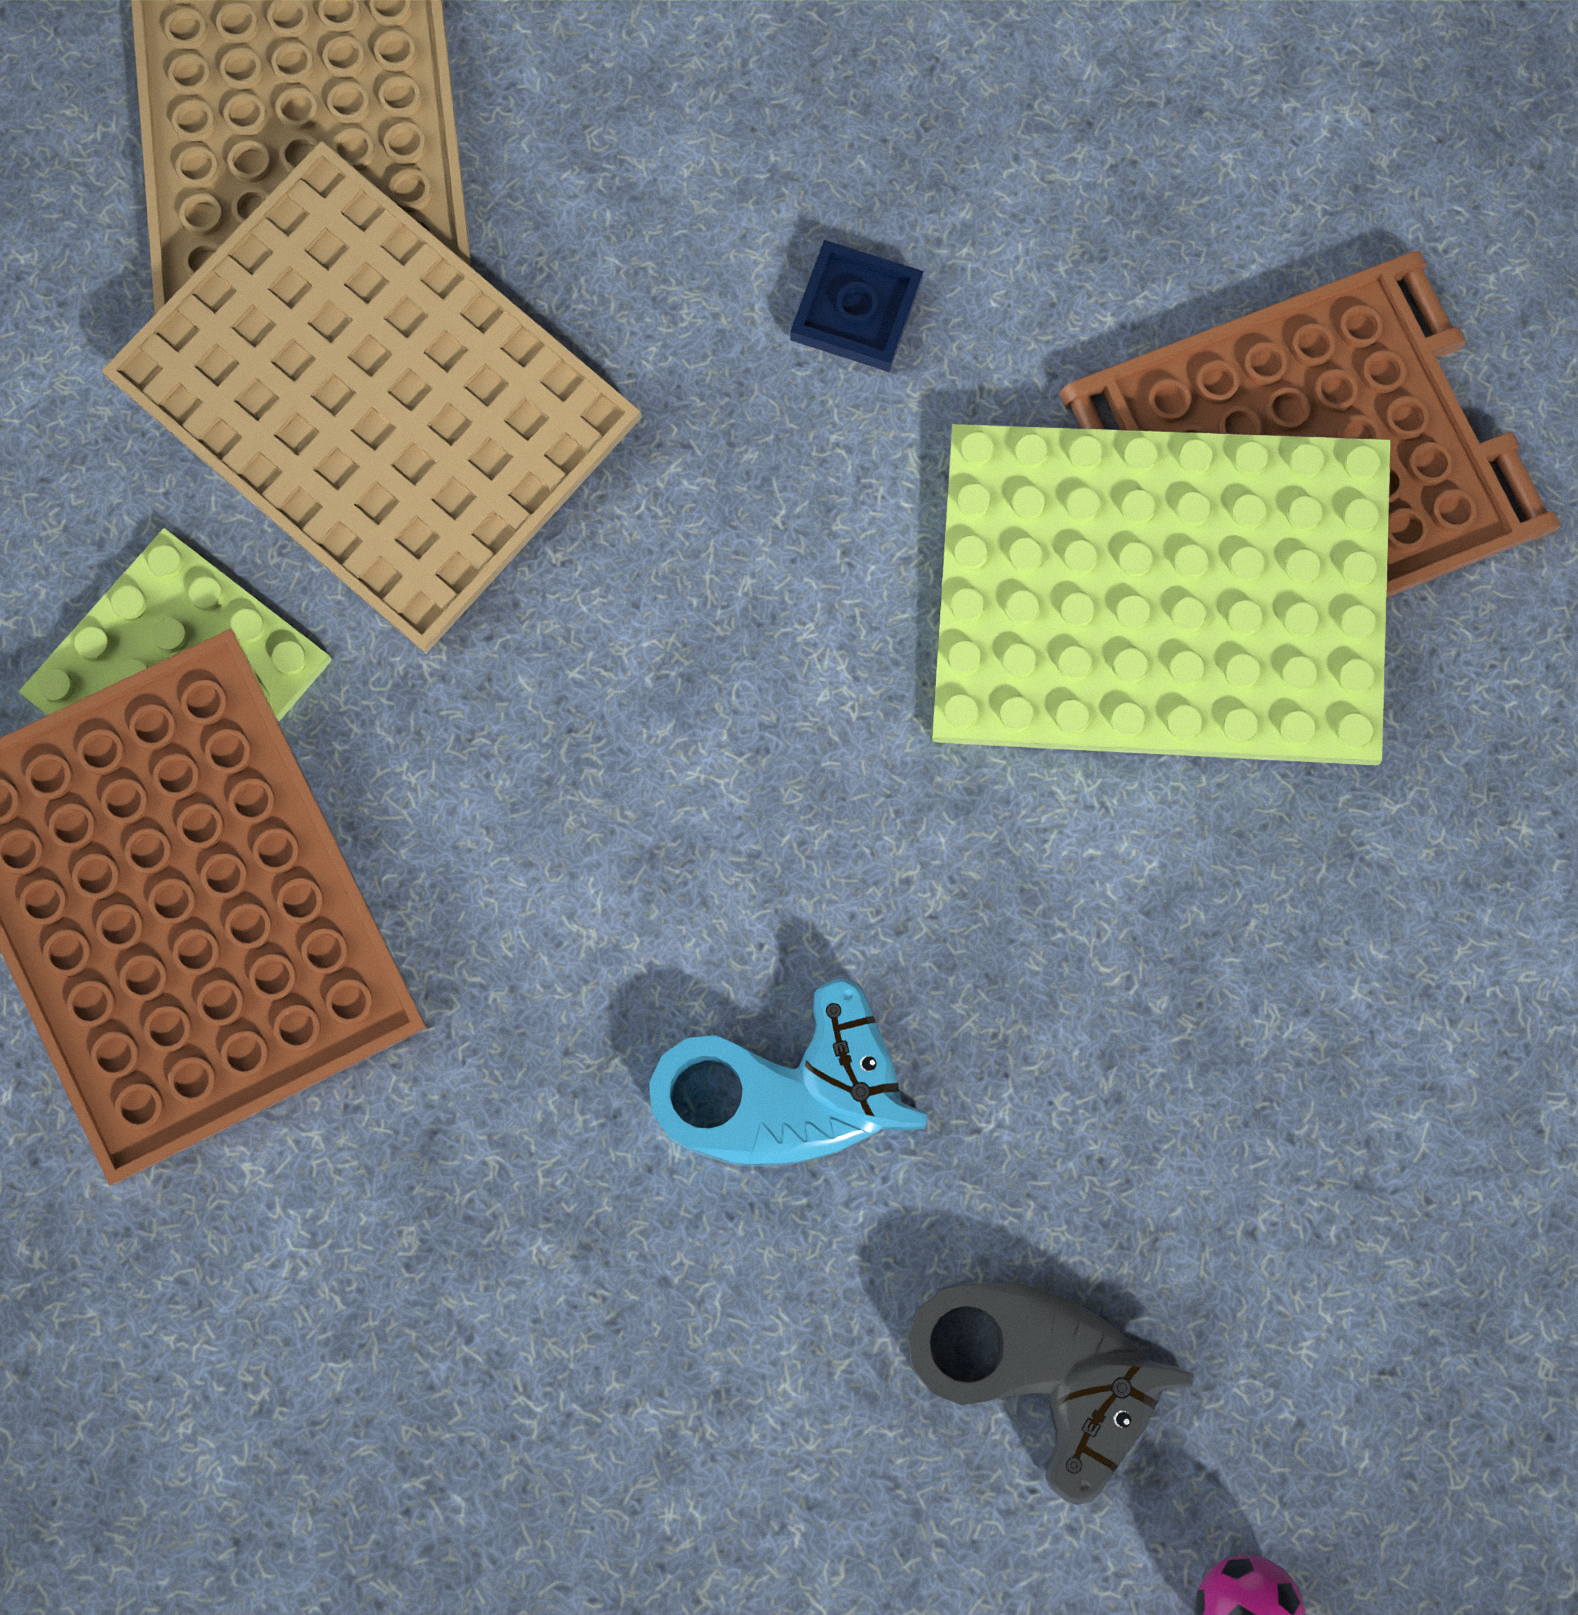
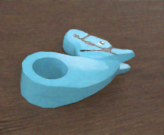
[649,978,928,1166]

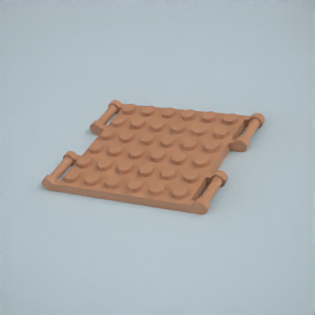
[1059,251,1561,598]

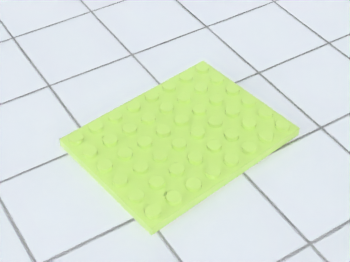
[932,424,1391,765]

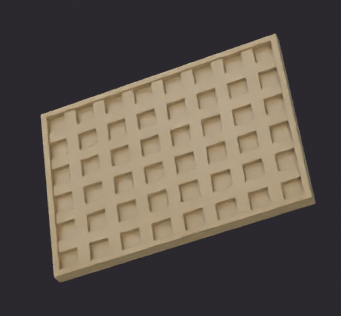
[101,140,641,654]

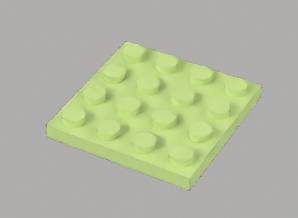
[18,528,332,721]

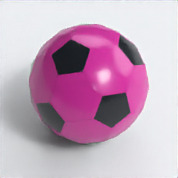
[1195,1554,1305,1615]

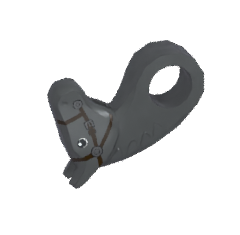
[906,1282,1193,1505]

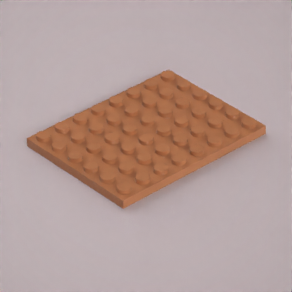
[0,629,428,1185]

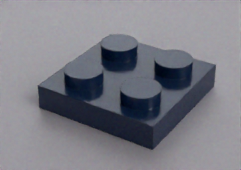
[790,240,924,372]

